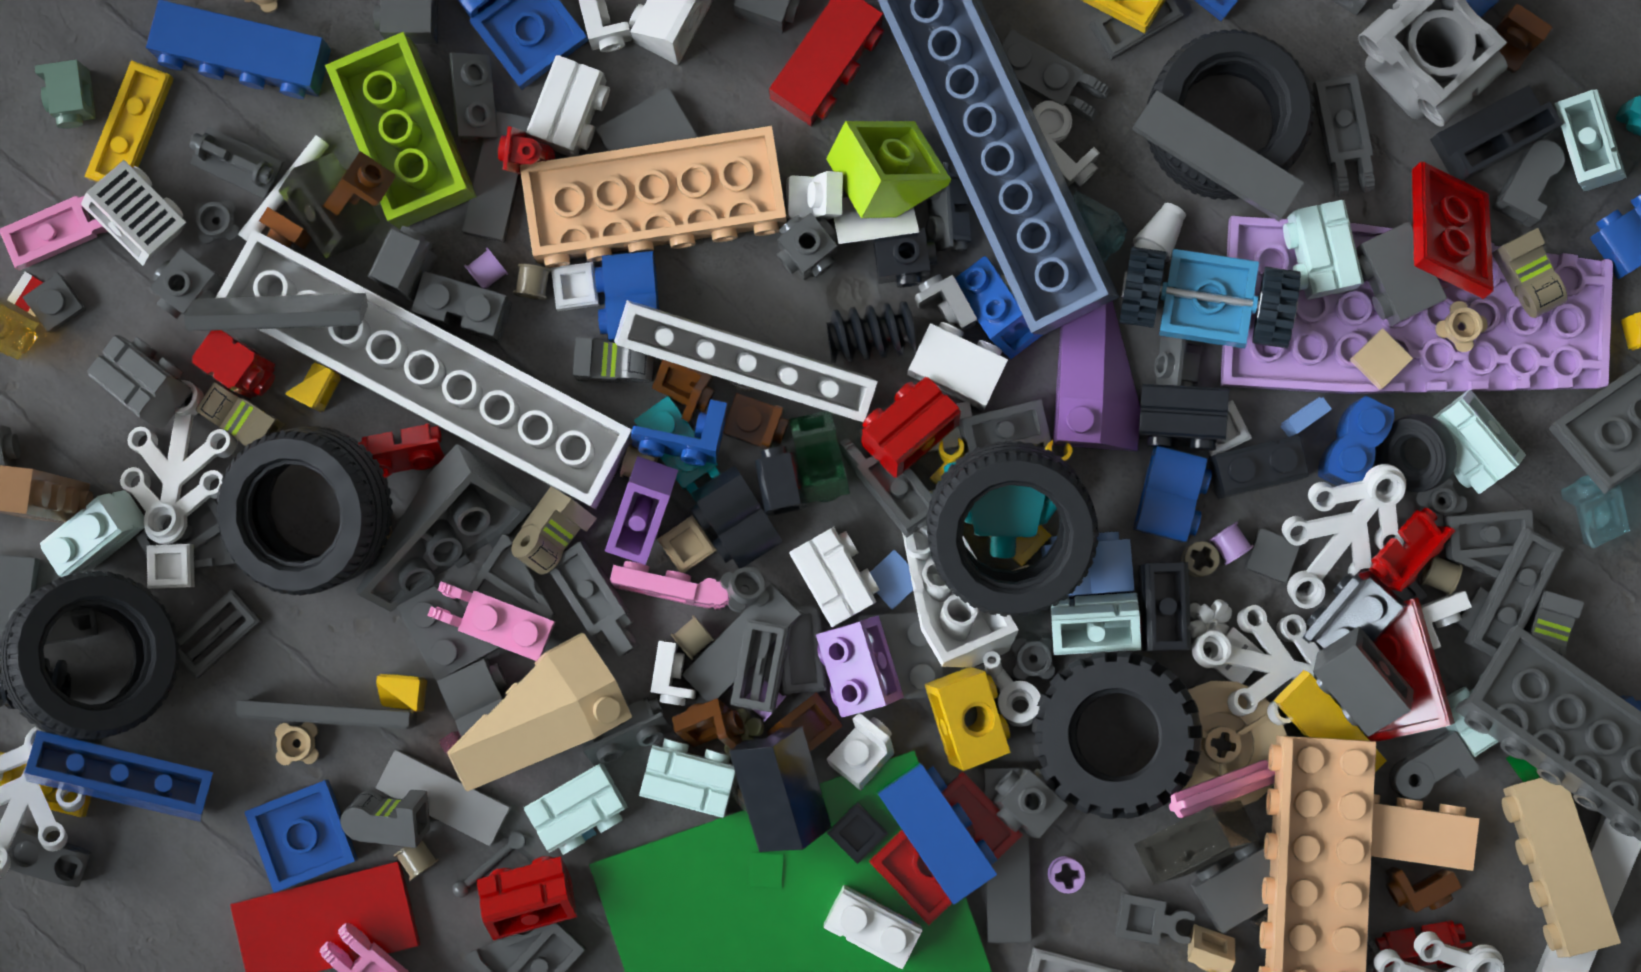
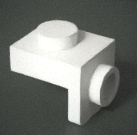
[1044,134,1100,187]

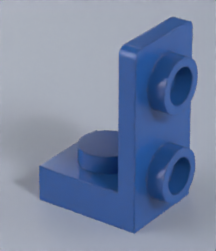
[955,256,1042,359]
[631,399,727,466]

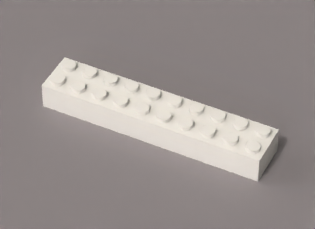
[216,230,632,509]

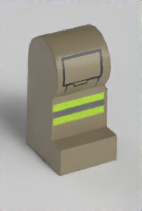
[1492,228,1567,318]
[196,381,285,446]
[511,486,597,574]

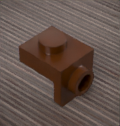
[652,360,715,422]
[672,698,745,749]
[1386,867,1462,913]

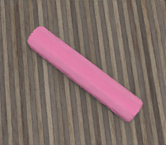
[1169,760,1275,818]

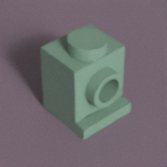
[35,59,96,129]

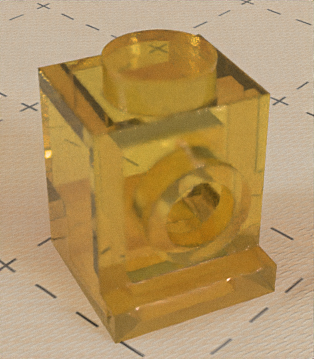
[0,303,39,360]

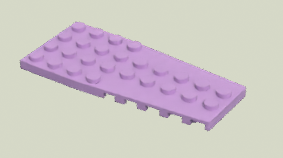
[1220,216,1613,394]

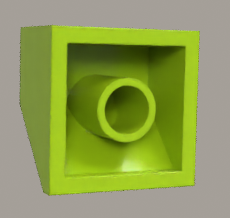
[826,121,951,218]

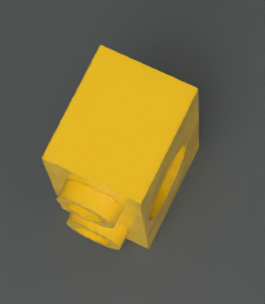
[924,667,1010,771]

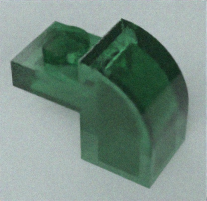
[789,411,850,503]

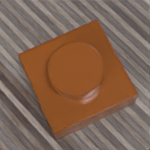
[259,207,313,250]

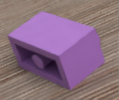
[605,456,678,565]

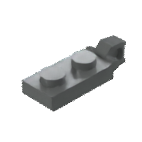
[550,541,639,657]

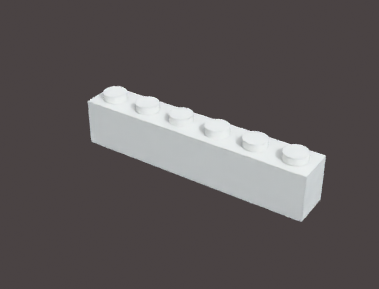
[614,300,878,422]

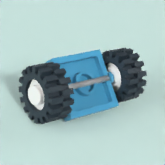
[1119,246,1301,349]

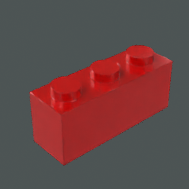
[769,0,885,127]

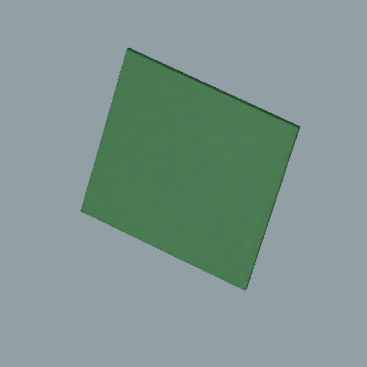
[589,750,992,972]

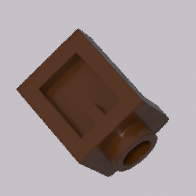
[1495,3,1552,73]
[323,151,395,215]
[723,393,789,450]
[767,692,843,752]

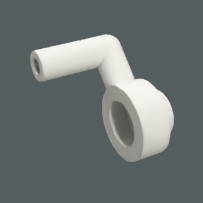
[983,651,1041,727]

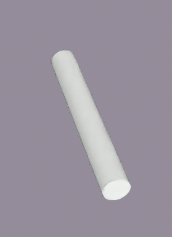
[238,135,329,241]

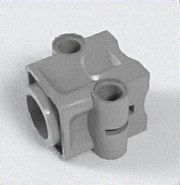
[1358,0,1508,127]

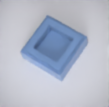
[1280,397,1332,437]
[870,549,913,610]

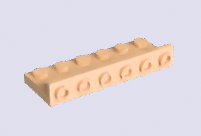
[520,126,787,268]
[1258,735,1376,972]

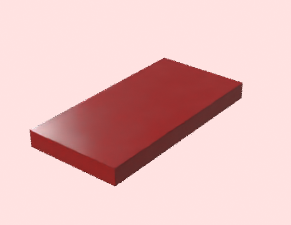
[230,861,420,972]

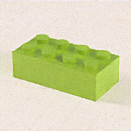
[325,32,477,229]

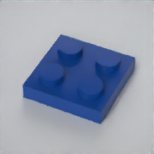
[469,0,589,90]
[244,779,358,893]

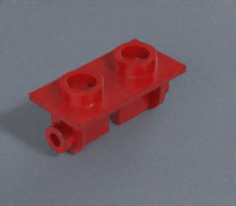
[498,126,555,175]
[358,423,445,478]
[1369,507,1455,592]
[1375,920,1473,969]

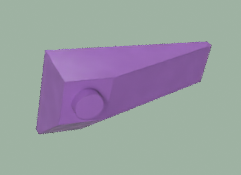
[1053,301,1141,451]

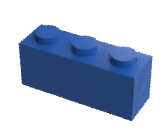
[877,763,998,905]

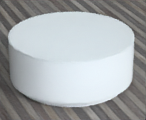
[1033,100,1072,144]

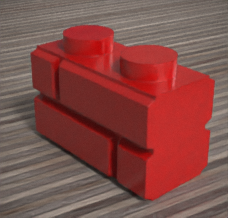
[192,330,275,399]
[861,376,961,478]
[477,856,578,940]

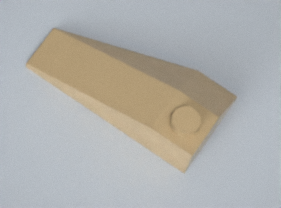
[447,633,632,791]

